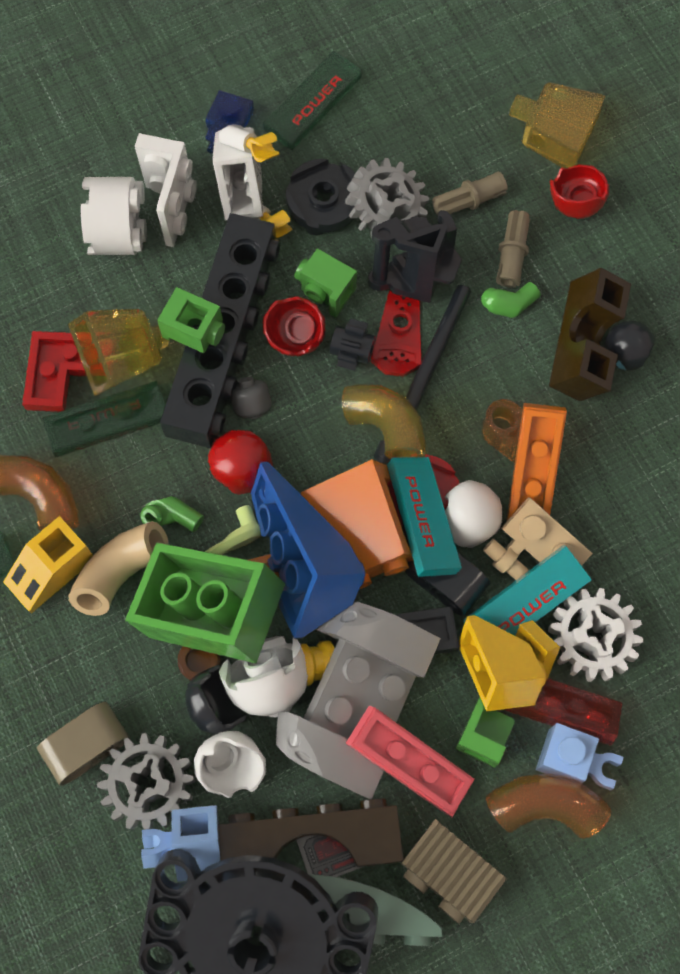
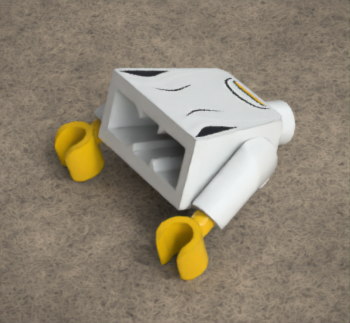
[213,124,292,239]

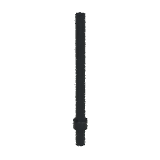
[373,285,471,465]

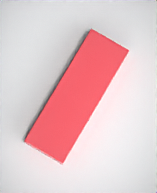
[345,706,475,817]

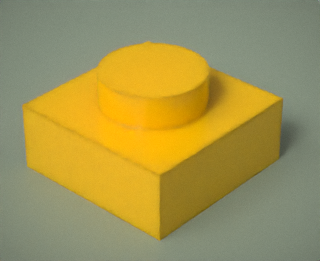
[516,620,560,679]

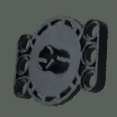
[138,849,378,974]

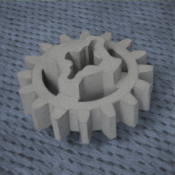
[345,158,429,238]
[97,733,195,830]

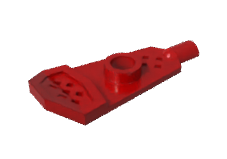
[371,290,421,377]

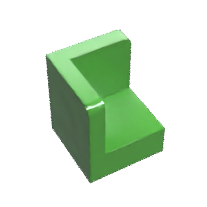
[455,697,515,768]

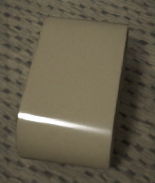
[37,702,130,786]

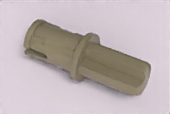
[432,171,508,216]
[496,210,530,288]

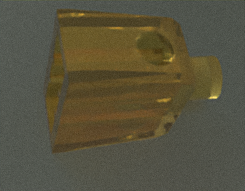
[509,82,606,168]
[68,309,169,396]

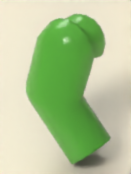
[481,282,541,318]
[140,496,204,532]

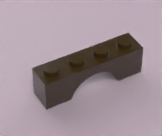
[218,799,403,872]

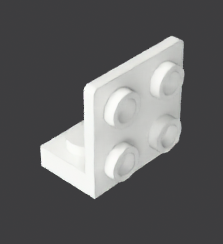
[135,133,197,247]

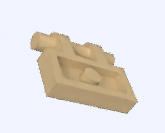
[483,497,593,580]

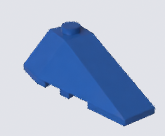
[250,462,365,639]

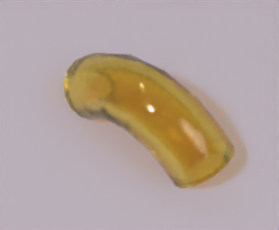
[342,384,426,459]

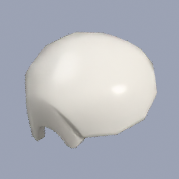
[445,480,502,548]
[194,731,266,798]

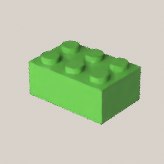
[125,542,285,663]

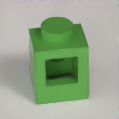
[294,248,357,318]
[157,287,225,353]

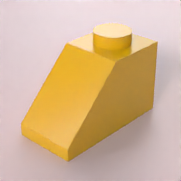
[458,615,546,711]

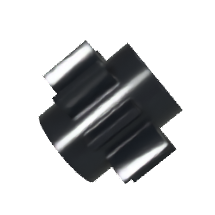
[329,318,376,371]

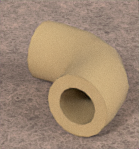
[69,521,169,616]

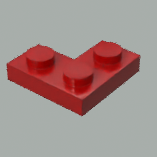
[22,331,113,412]

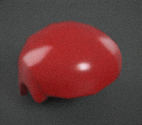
[550,164,610,219]
[263,296,326,357]
[208,430,273,494]

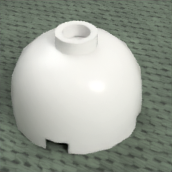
[219,636,308,717]

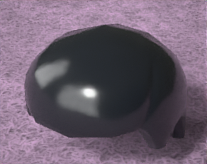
[185,665,247,735]

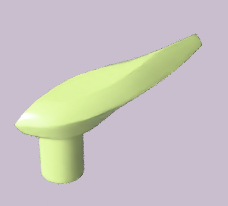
[205,505,261,555]

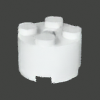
[81,177,147,255]

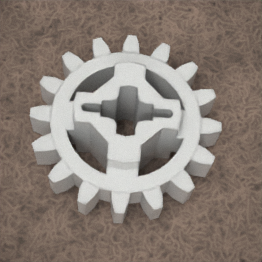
[548,588,643,682]

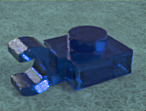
[205,90,254,153]

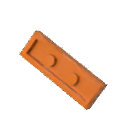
[506,403,567,521]

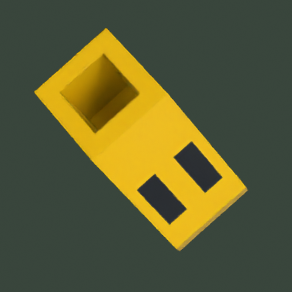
[3,516,93,613]

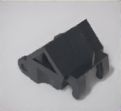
[368,210,462,303]

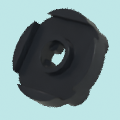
[286,158,355,235]

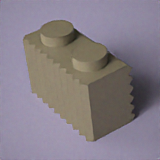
[400,819,507,924]

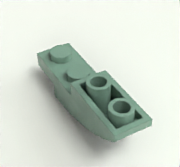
[309,874,442,946]

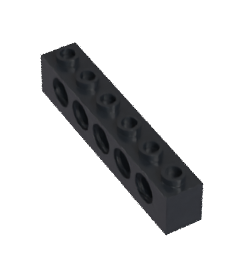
[160,213,281,448]

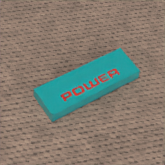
[387,457,462,577]
[463,545,592,636]

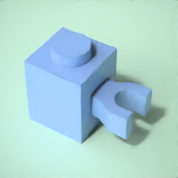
[536,723,624,790]
[141,805,221,882]

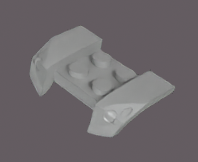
[276,602,441,800]

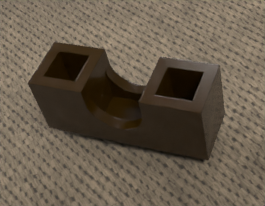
[549,267,631,401]

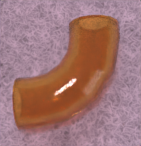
[0,455,79,531]
[486,773,611,839]

